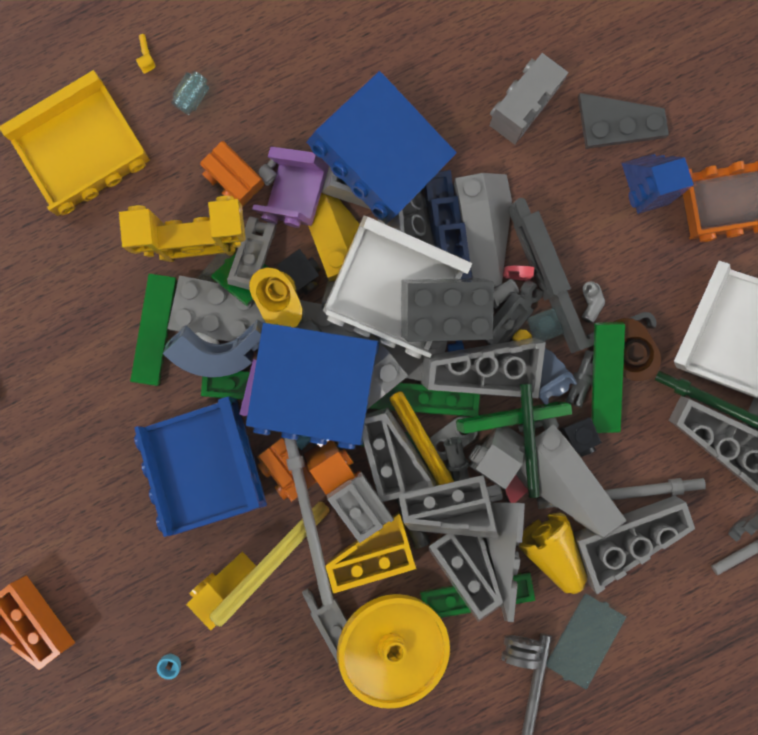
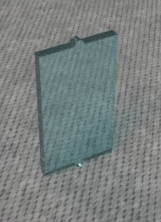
[546,593,626,690]

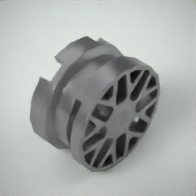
[501,635,544,669]

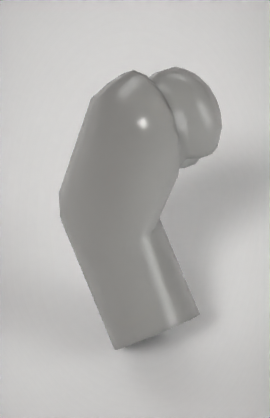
[581,281,605,324]

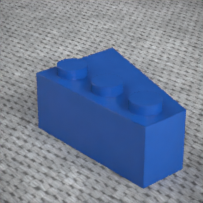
[621,154,694,214]

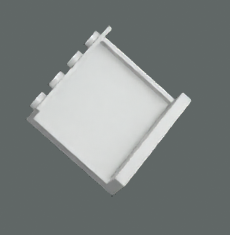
[323,216,472,359]
[674,261,758,398]

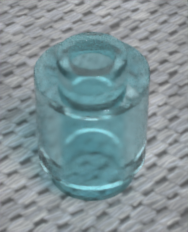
[171,71,209,115]

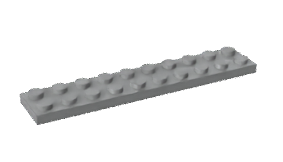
[168,275,447,381]

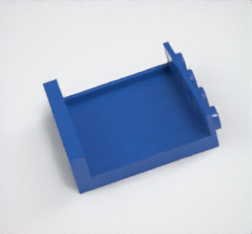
[306,71,457,224]
[246,323,379,449]
[134,397,267,537]

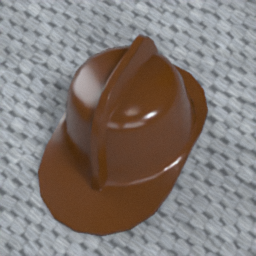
[614,318,661,381]

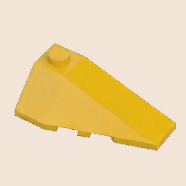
[308,193,360,282]

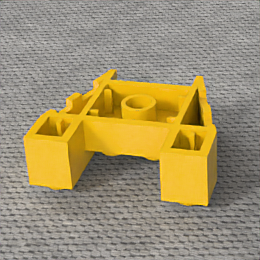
[119,196,246,262]

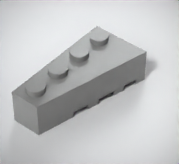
[421,338,546,398]
[573,496,695,594]

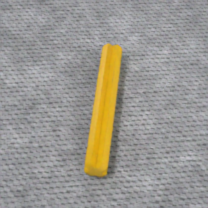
[390,391,454,485]

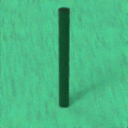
[520,383,540,498]

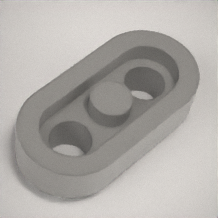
[429,416,477,461]

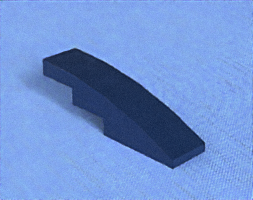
[424,170,472,279]

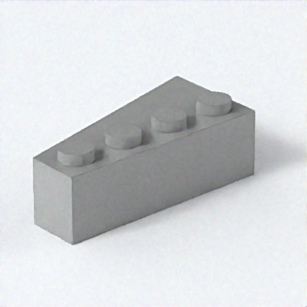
[668,396,758,493]

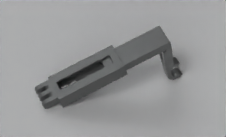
[508,198,656,353]

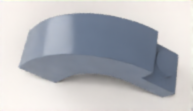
[163,319,263,377]

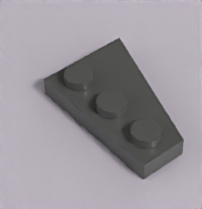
[578,93,669,149]

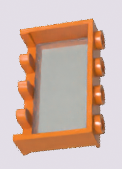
[683,161,758,242]

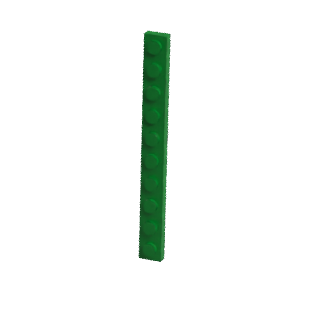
[201,371,480,416]

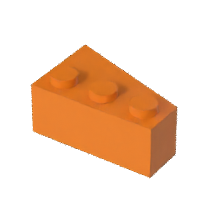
[304,440,360,537]
[0,575,75,670]

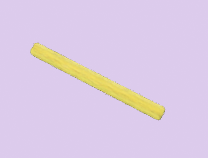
[210,501,330,627]

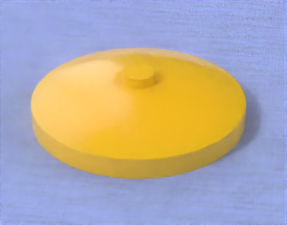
[337,594,450,709]

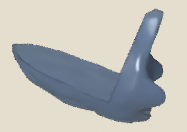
[539,348,577,405]

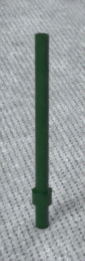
[655,371,758,428]

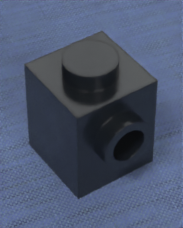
[277,249,321,295]
[559,417,602,457]

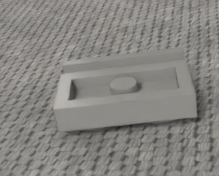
[326,472,394,543]

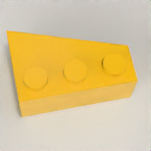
[325,511,416,594]
[186,551,256,631]

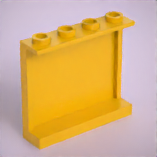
[0,70,150,216]

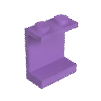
[252,147,329,228]

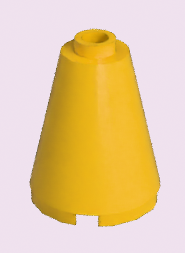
[518,513,588,594]

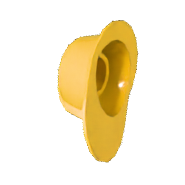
[249,267,303,328]

